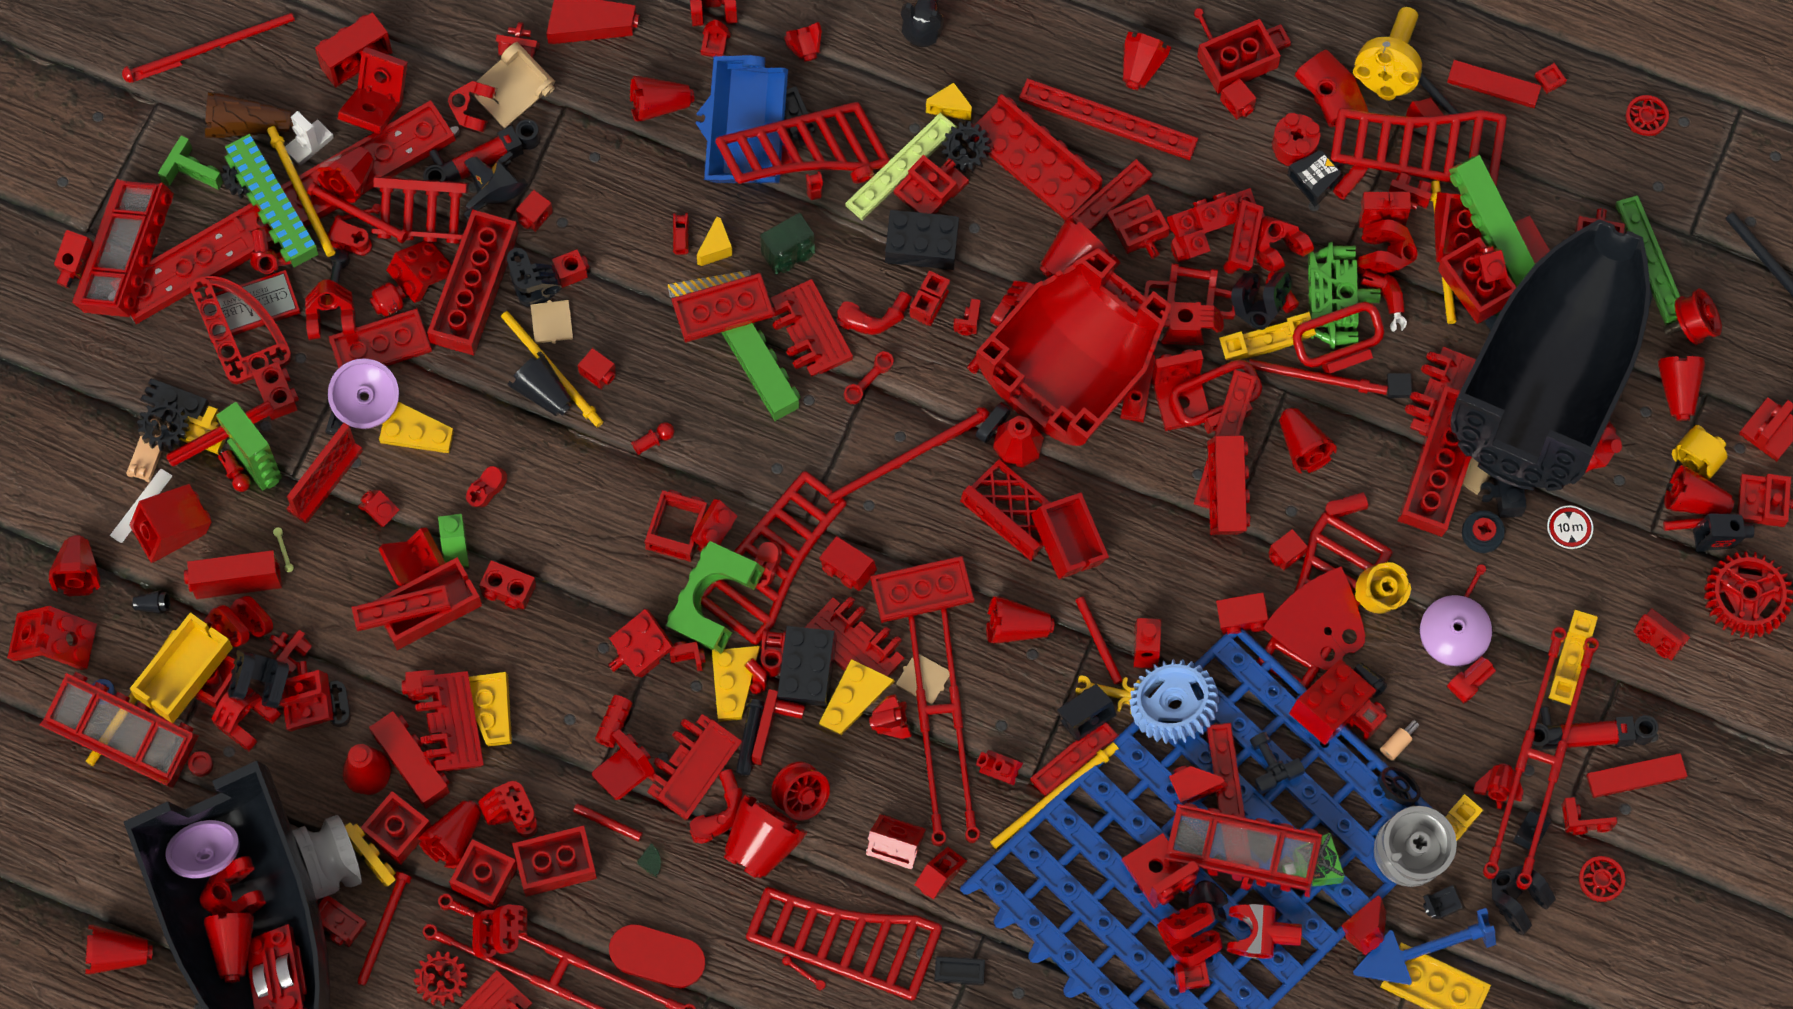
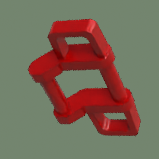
[1144,263,1235,320]

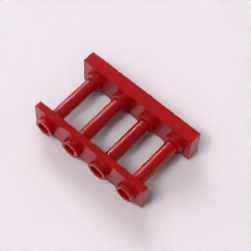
[371,177,469,243]

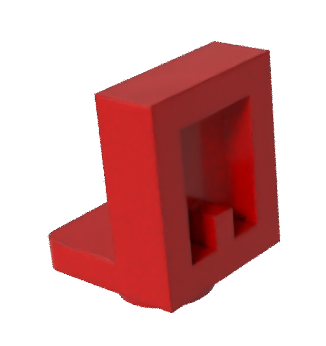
[954,299,981,336]

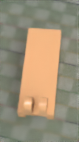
[126,419,170,483]

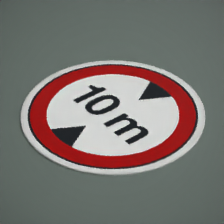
[1547,506,1593,549]

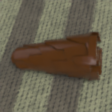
[205,92,294,138]

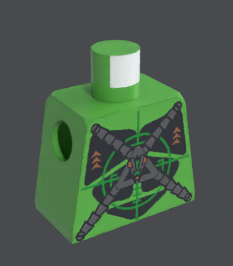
[1282,833,1345,887]

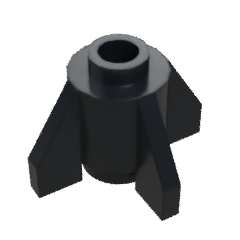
[1189,880,1228,922]

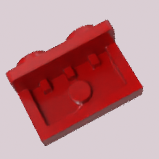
[690,499,737,552]
[318,896,367,947]

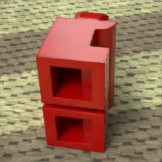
[910,271,950,326]

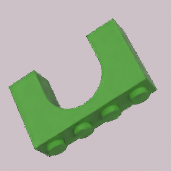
[216,402,282,491]
[666,541,765,654]

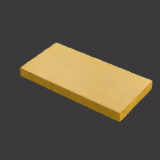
[1381,942,1491,1009]

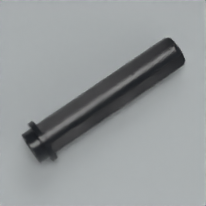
[736,699,764,776]

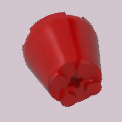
[1039,215,1121,279]
[724,794,807,878]

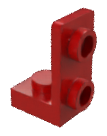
[1561,797,1617,835]

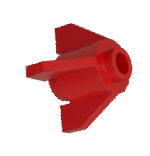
[784,22,822,62]
[869,694,912,739]
[1474,764,1524,809]

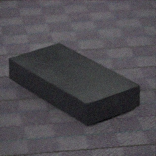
[934,956,985,986]

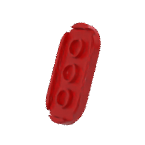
[609,925,705,988]

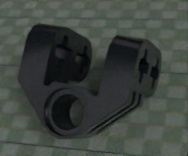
[507,248,562,307]
[1231,272,1292,330]
[228,650,289,709]
[1492,865,1556,935]

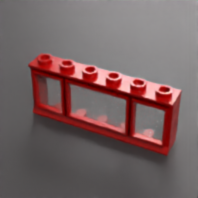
[72,179,174,317]
[40,672,199,788]
[1164,803,1322,897]

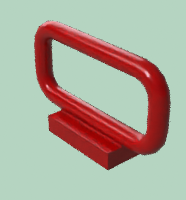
[1292,302,1384,373]
[1169,359,1262,434]

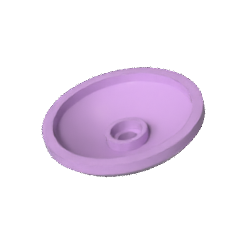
[328,359,399,429]
[1420,595,1492,666]
[166,820,239,878]

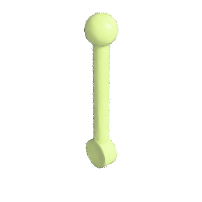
[273,527,294,573]

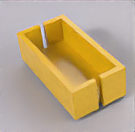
[130,613,233,724]

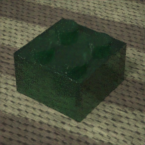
[760,213,815,275]

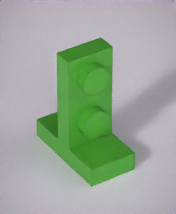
[158,136,223,190]

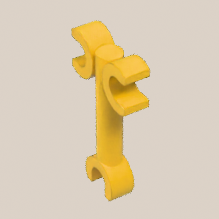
[1075,675,1140,714]

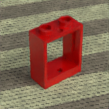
[645,490,708,562]

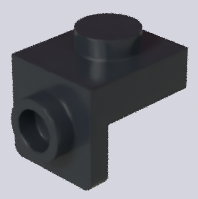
[1513,809,1552,850]
[1423,885,1465,920]

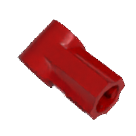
[1447,656,1496,704]

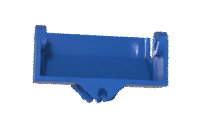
[696,55,788,183]

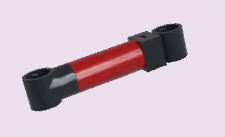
[423,119,540,194]
[1523,706,1658,751]

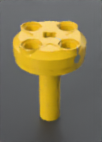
[1353,7,1422,100]

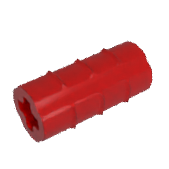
[595,695,632,748]

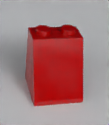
[129,484,211,563]

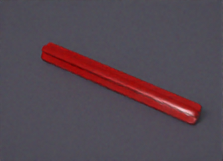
[166,401,275,466]

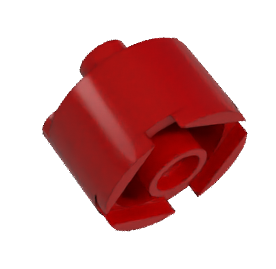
[1272,113,1320,166]

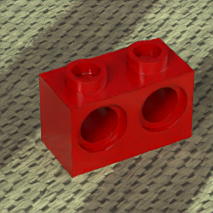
[252,362,299,420]
[479,560,536,610]

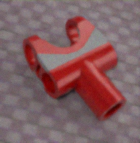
[1227,904,1302,959]

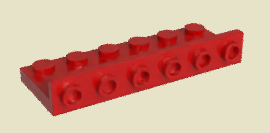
[973,94,1103,220]

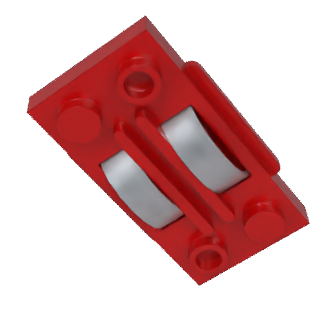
[247,924,307,1009]

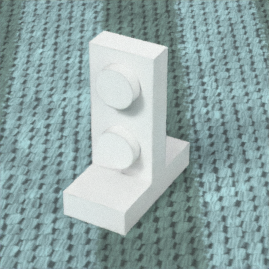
[285,111,334,167]

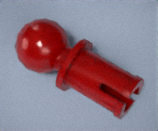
[631,422,675,455]
[218,450,251,492]

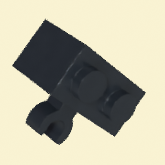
[1480,477,1526,518]

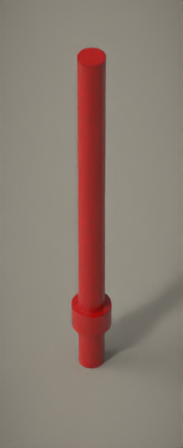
[1249,359,1388,395]

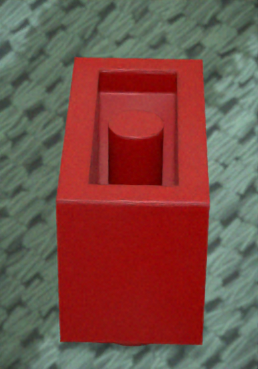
[1169,765,1229,805]
[914,847,967,900]
[1341,895,1386,955]

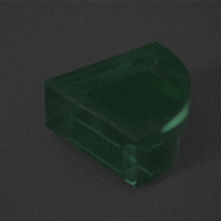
[636,844,661,878]

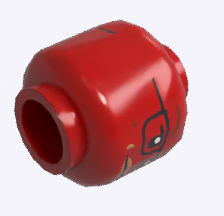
[369,282,406,317]

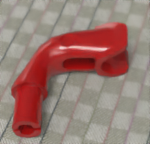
[837,292,912,335]
[690,769,743,844]

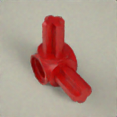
[250,228,291,274]

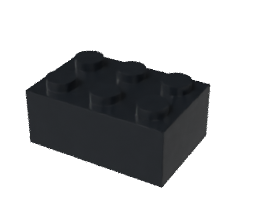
[885,210,959,270]
[777,626,837,707]

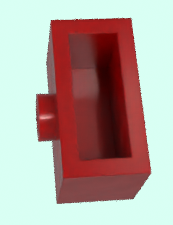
[819,536,877,591]
[1216,593,1269,635]

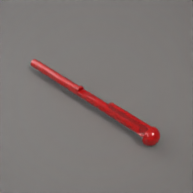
[122,13,295,83]
[827,407,990,504]

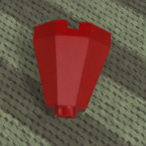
[1122,32,1171,90]
[317,147,373,203]
[993,416,1044,468]
[49,535,101,596]

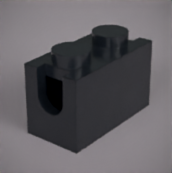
[1057,684,1117,741]

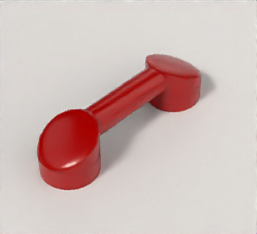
[844,351,894,404]

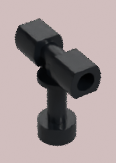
[1250,731,1305,795]

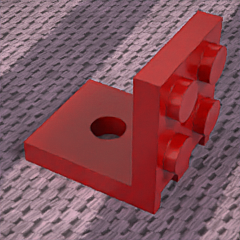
[338,47,408,134]
[1152,349,1209,431]
[7,606,97,670]
[1121,833,1199,909]

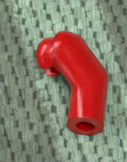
[744,658,767,694]

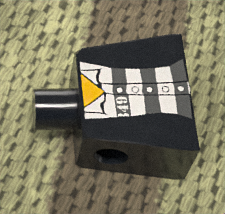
[1287,151,1344,207]

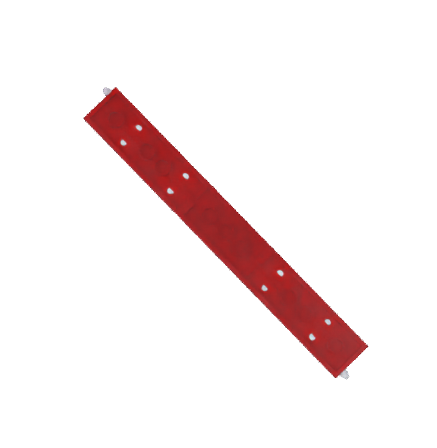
[109,100,459,324]

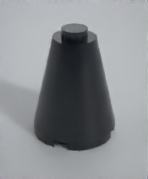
[508,351,572,416]

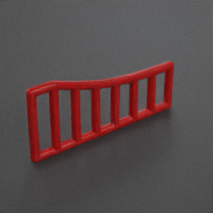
[715,102,890,184]
[1331,108,1507,186]
[701,471,847,645]
[1257,512,1392,689]
[746,887,942,1001]

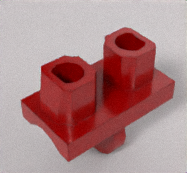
[496,22,540,58]
[1389,172,1432,210]
[269,630,312,674]
[976,750,1023,786]

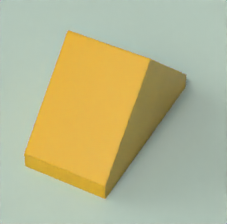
[926,83,972,121]
[697,217,732,266]

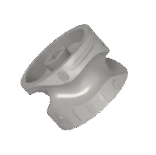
[1374,806,1457,887]
[292,815,362,900]

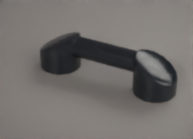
[324,249,350,311]

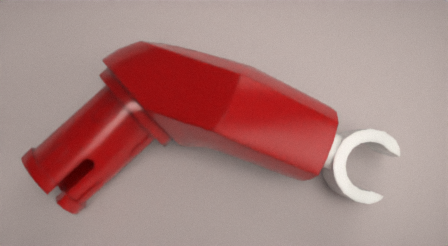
[1360,270,1407,332]

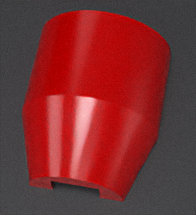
[976,248,1172,446]

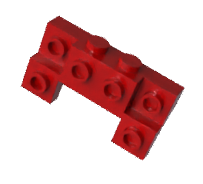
[1166,188,1269,259]

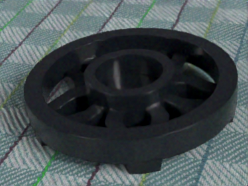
[1378,767,1421,807]

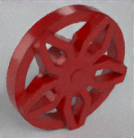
[1625,95,1669,136]
[1579,856,1625,902]

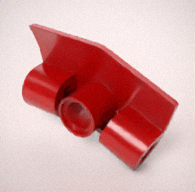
[1294,49,1369,127]

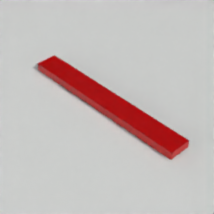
[1019,78,1199,161]

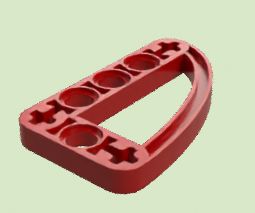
[190,276,292,384]

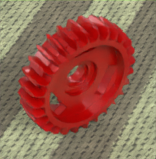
[1704,551,1793,639]

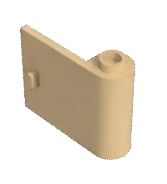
[471,42,555,129]

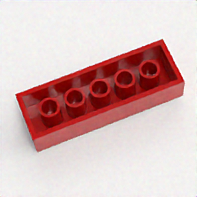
[427,209,519,356]
[1397,386,1471,537]

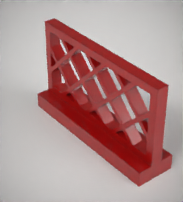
[287,423,363,524]
[960,460,1051,561]

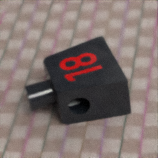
[1693,514,1755,552]

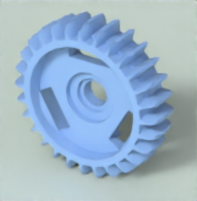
[1129,659,1219,744]

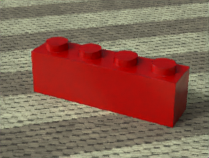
[369,711,450,809]

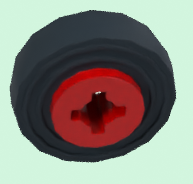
[1462,511,1505,553]

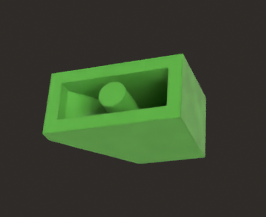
[438,514,469,568]

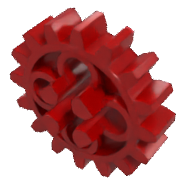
[414,951,468,1006]

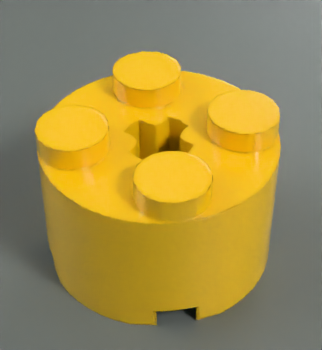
[1672,425,1728,480]
[1355,562,1411,614]

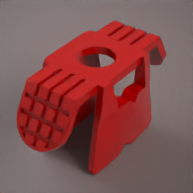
[1161,301,1224,345]

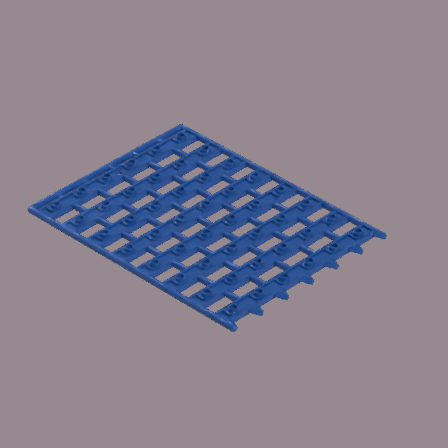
[960,628,1433,1009]

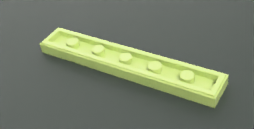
[846,112,957,220]

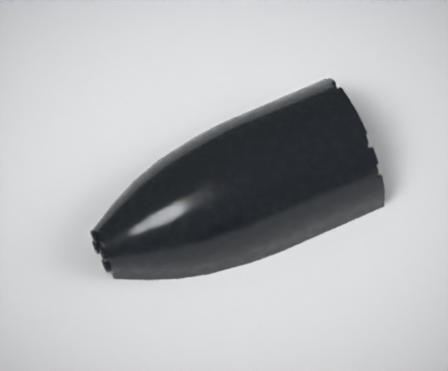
[1451,219,1650,491]
[124,761,330,1009]

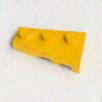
[379,402,454,453]
[712,646,760,722]
[819,659,895,735]
[469,672,512,747]
[344,823,395,887]

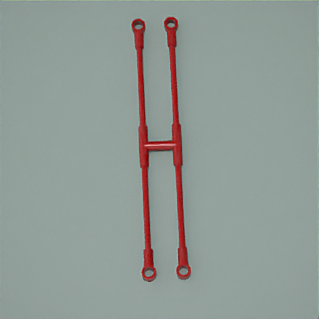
[908,608,980,846]
[1483,627,1599,890]
[423,894,696,1009]

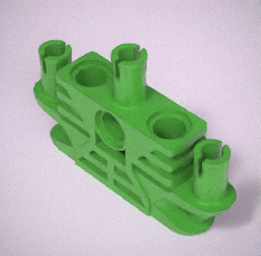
[1308,241,1380,350]

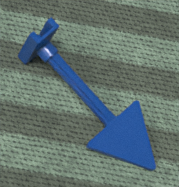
[1353,908,1496,985]

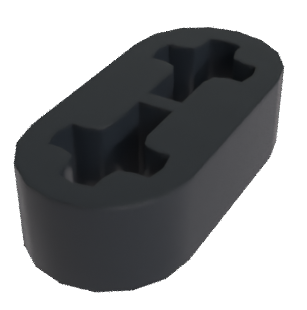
[975,402,1011,443]
[329,681,351,727]

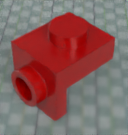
[1474,246,1508,283]
[358,490,399,527]
[669,641,706,672]

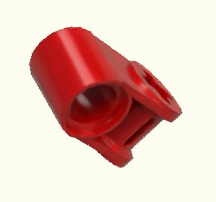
[327,219,372,256]
[761,628,786,677]

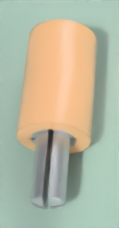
[1380,720,1419,761]

